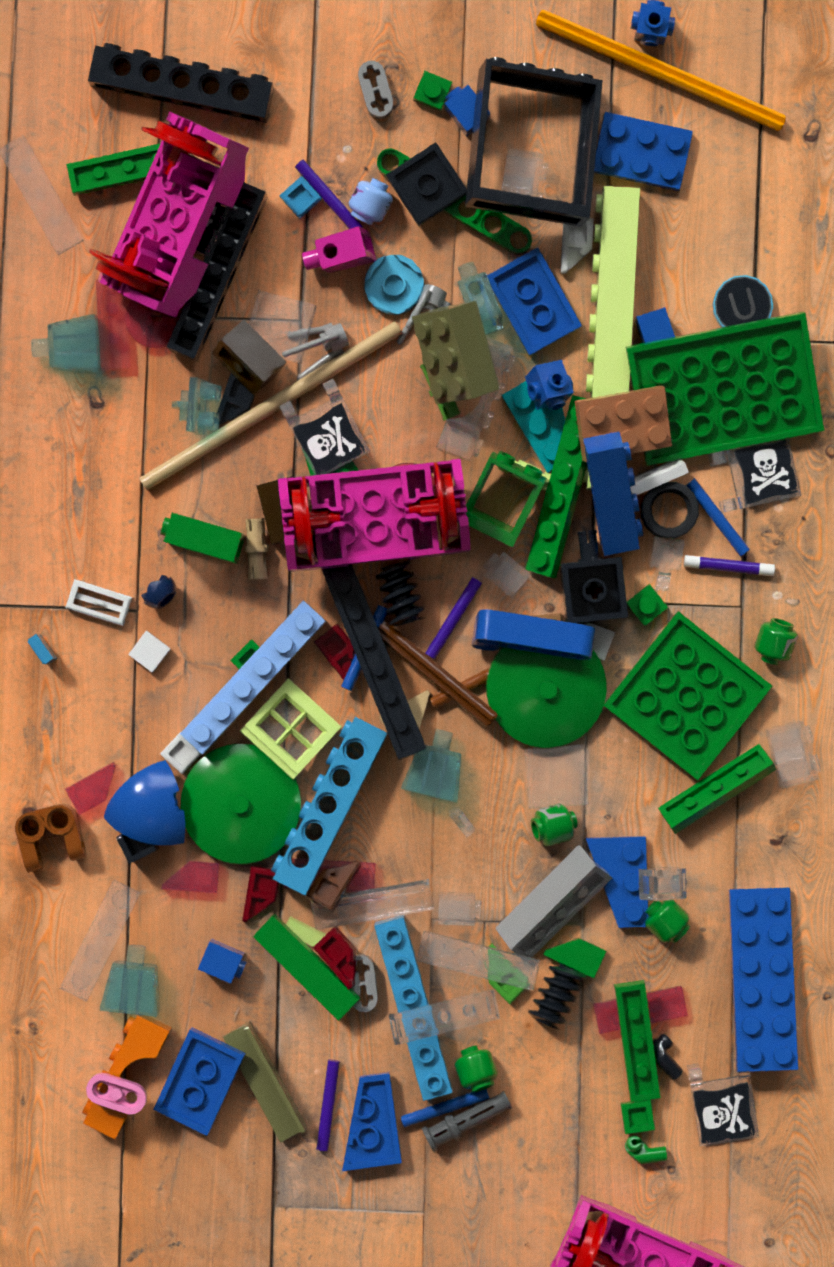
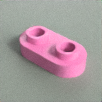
[86,1073,147,1114]

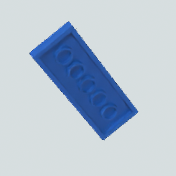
[729,888,798,1072]

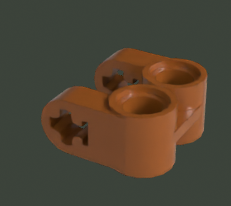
[15,804,87,873]

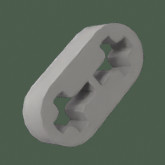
[358,61,393,119]
[352,954,378,1012]

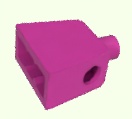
[302,226,377,273]

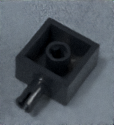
[560,530,628,623]

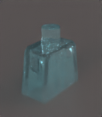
[457,262,503,335]
[31,314,102,374]
[401,729,461,802]
[100,945,160,1017]

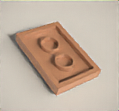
[575,386,672,462]

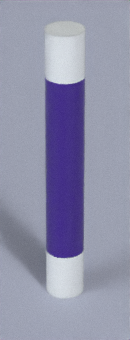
[684,555,775,576]

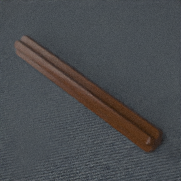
[378,621,497,727]

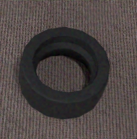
[641,482,699,539]

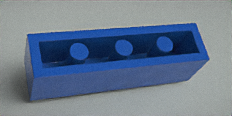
[583,432,643,556]

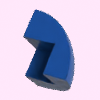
[104,760,185,845]

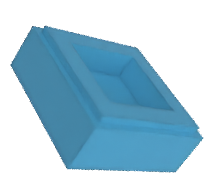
[279,176,322,219]
[28,634,57,665]

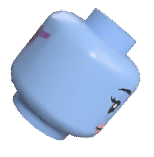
[348,178,393,225]

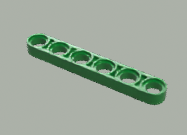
[377,148,532,255]

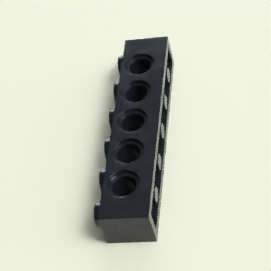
[88,43,274,123]
[167,182,268,362]

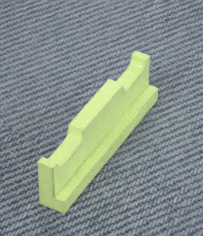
[286,916,326,947]

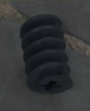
[376,560,427,626]
[528,962,586,1030]

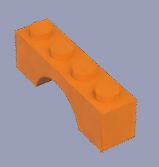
[82,1012,172,1139]

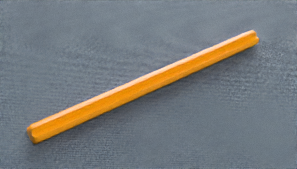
[536,10,786,131]

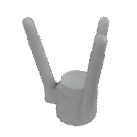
[397,284,450,344]
[282,323,349,380]

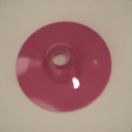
[125,288,183,348]

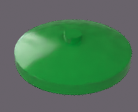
[486,647,607,748]
[181,743,301,864]

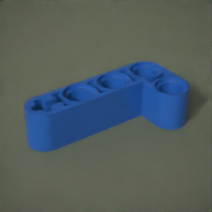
[471,609,595,660]

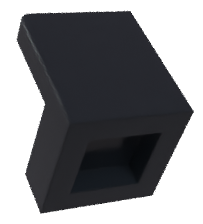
[116,834,159,864]

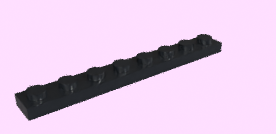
[312,535,427,760]

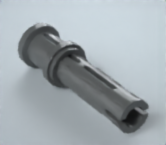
[422,1091,512,1152]

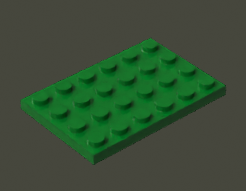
[625,311,824,466]

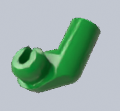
[625,1135,667,1164]

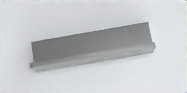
[496,845,612,962]

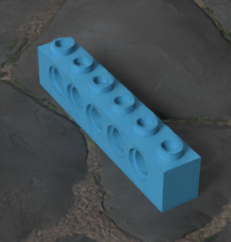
[271,717,388,895]
[374,914,452,1101]

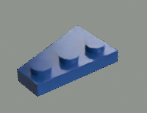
[585,836,648,928]
[342,1072,402,1171]

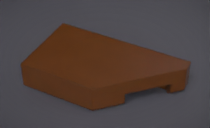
[306,861,361,913]

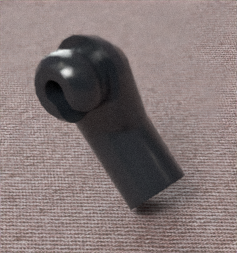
[653,1034,683,1080]

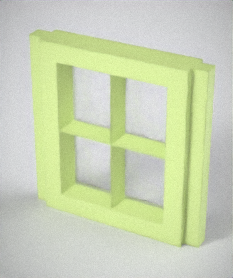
[240,678,342,780]

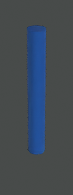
[685,478,750,557]
[341,605,388,692]
[401,1089,490,1128]

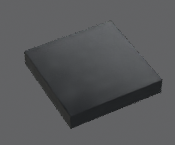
[386,142,467,227]

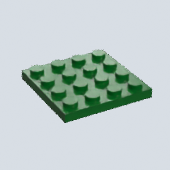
[603,611,772,780]

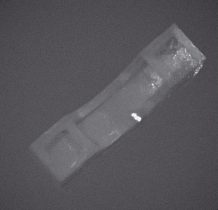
[436,337,516,462]

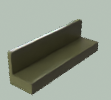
[223,1021,307,1143]

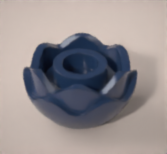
[141,575,176,609]

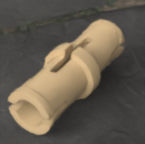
[245,518,269,579]

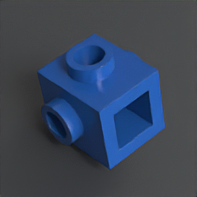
[630,0,675,47]
[525,360,574,411]

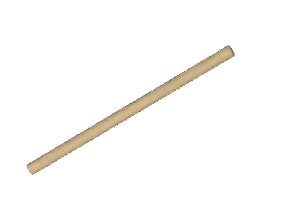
[139,321,403,490]

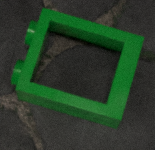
[466,451,547,547]
[160,512,246,564]

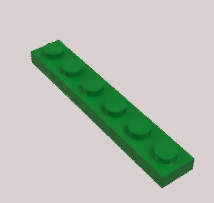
[525,395,587,578]

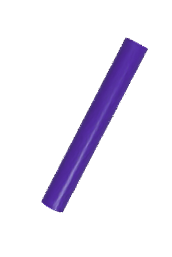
[295,159,363,229]
[425,577,482,659]
[316,1059,340,1151]

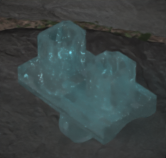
[171,377,221,435]

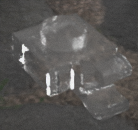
[650,536,685,591]

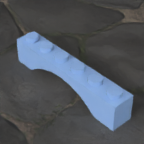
[180,600,327,754]

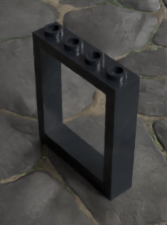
[465,57,603,227]

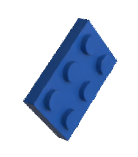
[594,112,693,191]
[485,247,582,356]
[153,1027,246,1136]

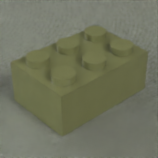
[412,300,500,404]

